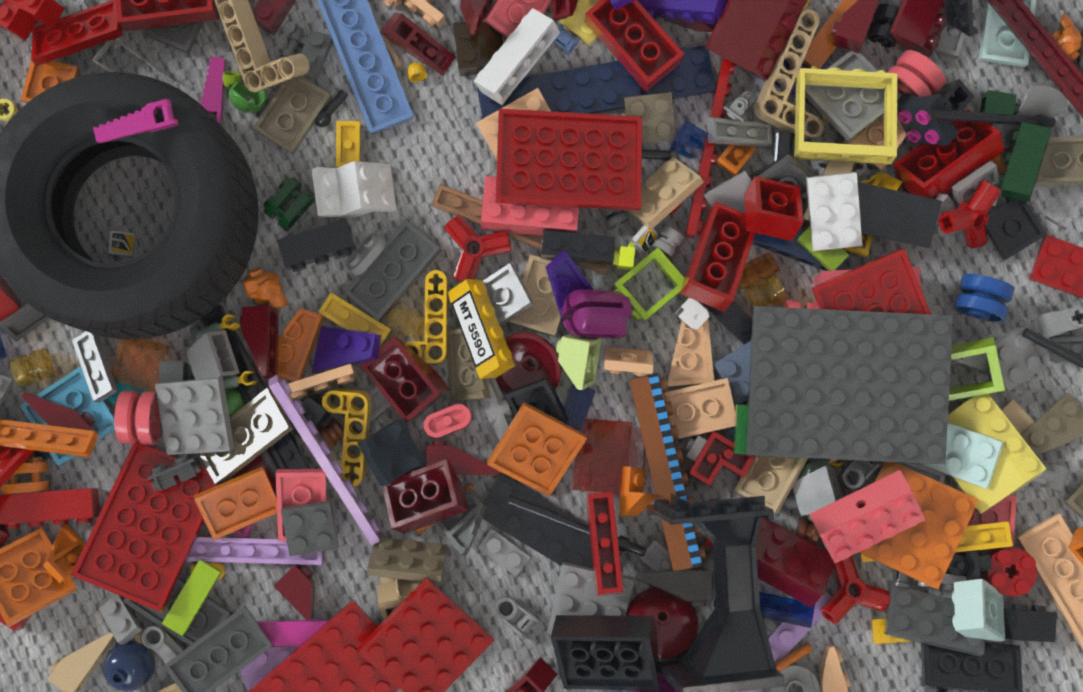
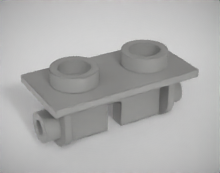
[724,91,754,122]

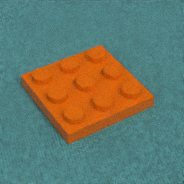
[487,402,587,497]
[0,527,77,627]

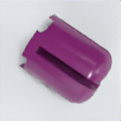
[562,289,632,339]

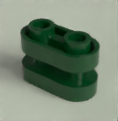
[263,177,315,231]

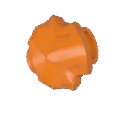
[1051,13,1082,62]
[242,268,288,308]

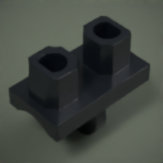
[947,551,992,578]

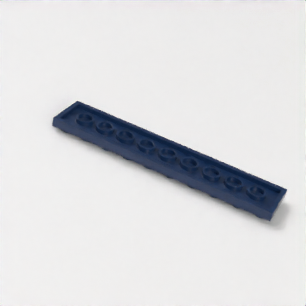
[477,45,716,119]

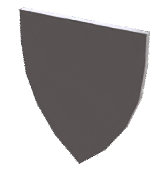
[1016,84,1069,117]
[703,171,752,213]

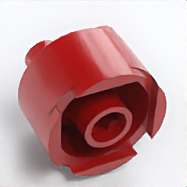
[980,547,1037,597]

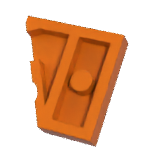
[43,524,86,583]

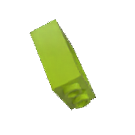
[613,248,685,322]
[949,337,1005,401]

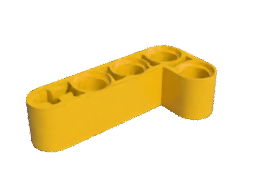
[405,270,448,365]
[322,388,372,487]

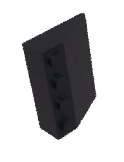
[551,615,660,691]

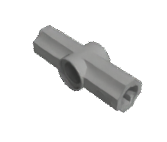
[482,378,513,441]

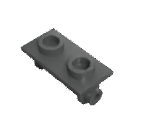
[147,454,201,491]

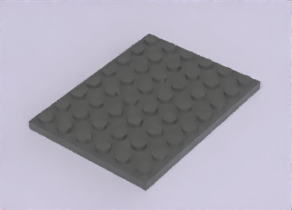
[746,306,953,464]

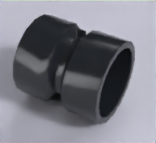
[866,3,900,48]

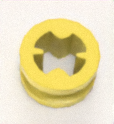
[0,99,18,122]

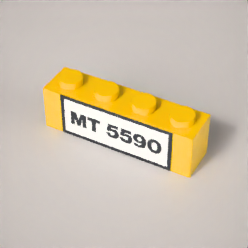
[447,279,515,379]

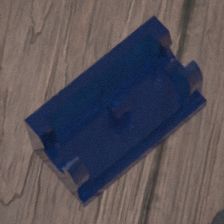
[670,120,709,158]

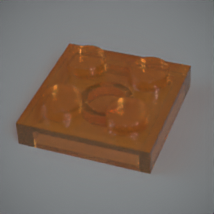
[111,339,170,392]

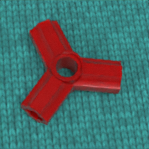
[938,180,1002,249]
[444,215,512,282]
[820,555,890,625]

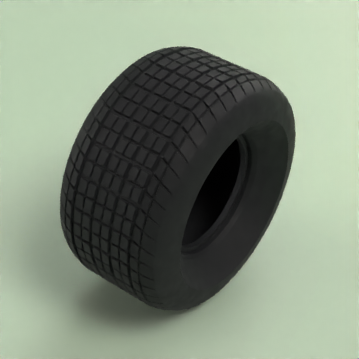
[0,72,259,340]

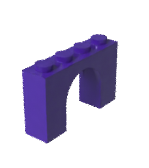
[638,0,728,25]

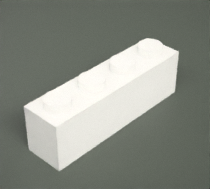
[474,8,560,105]

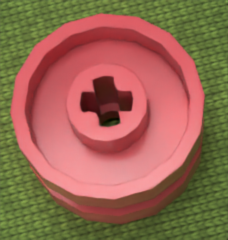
[887,50,946,97]
[114,391,162,445]

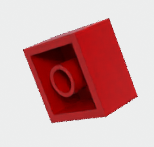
[744,176,804,241]

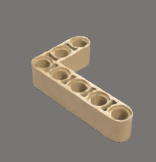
[214,0,310,92]
[754,9,824,141]

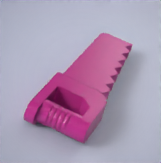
[200,57,226,126]
[93,99,179,143]

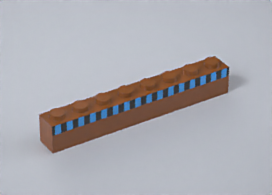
[629,373,707,572]

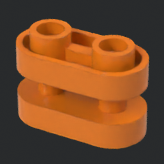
[0,457,50,495]

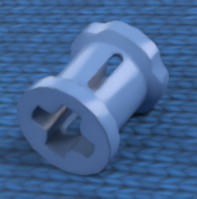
[552,24,580,55]

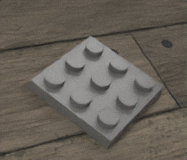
[805,51,902,142]
[155,377,235,455]
[547,562,634,634]

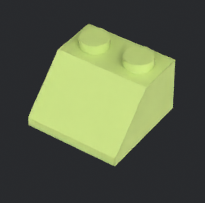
[556,334,602,390]

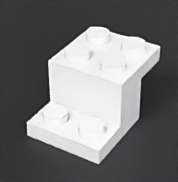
[311,161,397,218]

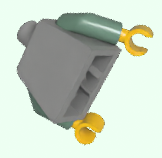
[187,314,258,389]
[784,459,844,522]

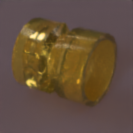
[744,274,788,310]
[10,348,56,388]

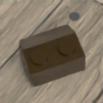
[453,22,503,76]

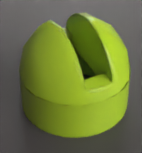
[222,71,242,89]

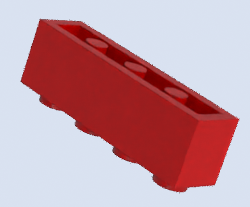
[0,488,100,529]
[586,492,623,596]

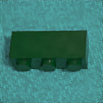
[997,122,1051,203]

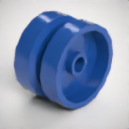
[953,274,1015,323]

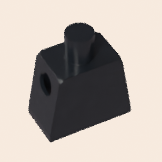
[289,394,332,441]

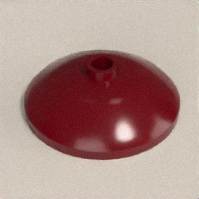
[495,332,562,392]
[626,587,698,660]

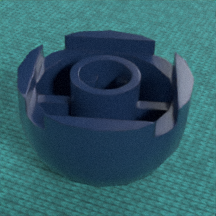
[103,641,155,692]

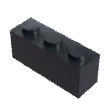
[277,219,356,272]
[541,230,615,265]

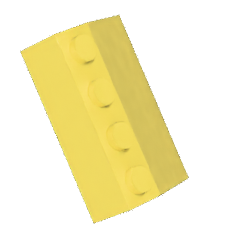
[948,394,1046,515]

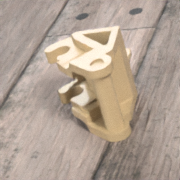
[377,577,421,620]

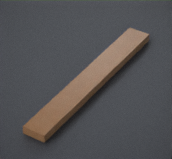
[431,184,610,276]

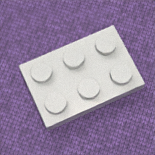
[806,172,862,251]

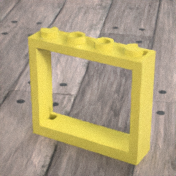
[794,66,897,164]

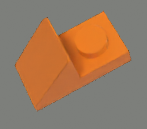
[716,145,757,177]
[619,466,658,517]

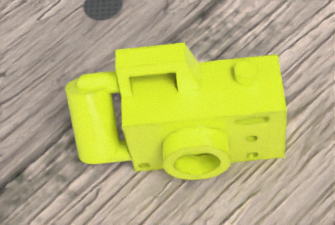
[613,242,635,270]

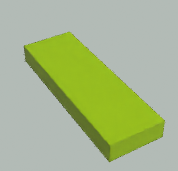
[162,559,222,636]

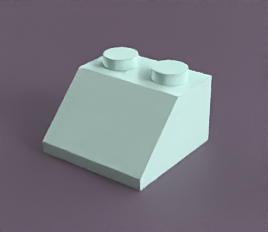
[952,579,1005,641]

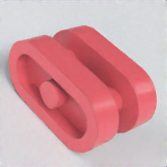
[424,404,472,438]

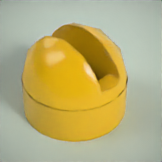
[407,62,427,82]

